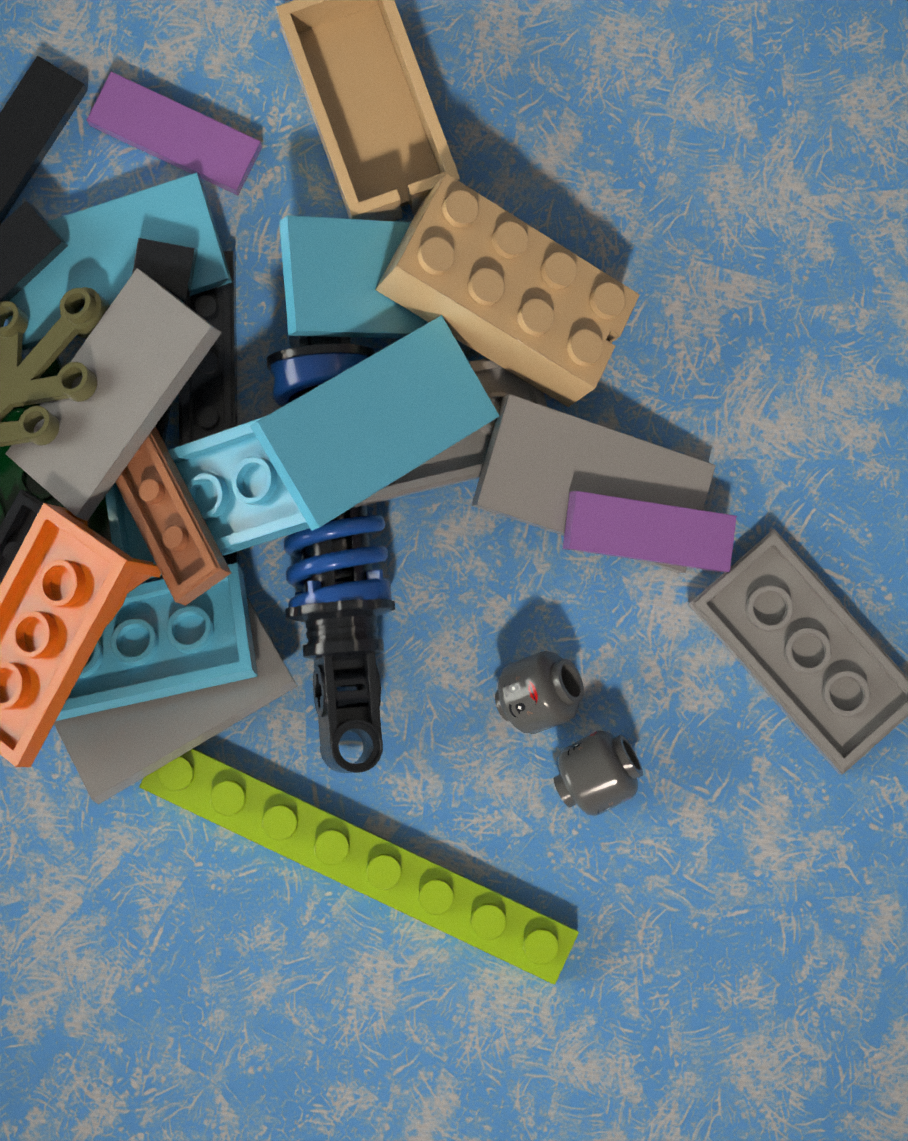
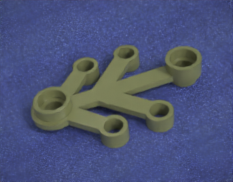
[0,287,110,447]

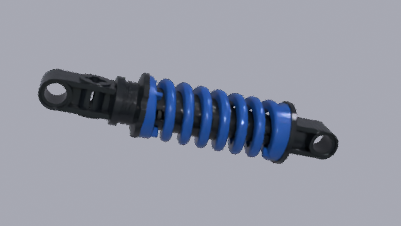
[266,336,395,773]

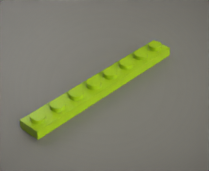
[139,748,579,985]

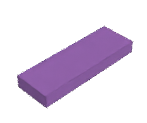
[87,71,262,196]
[562,491,737,572]

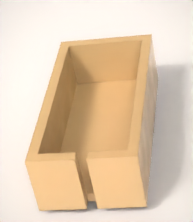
[276,0,460,221]
[375,173,640,407]

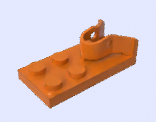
[0,503,161,767]

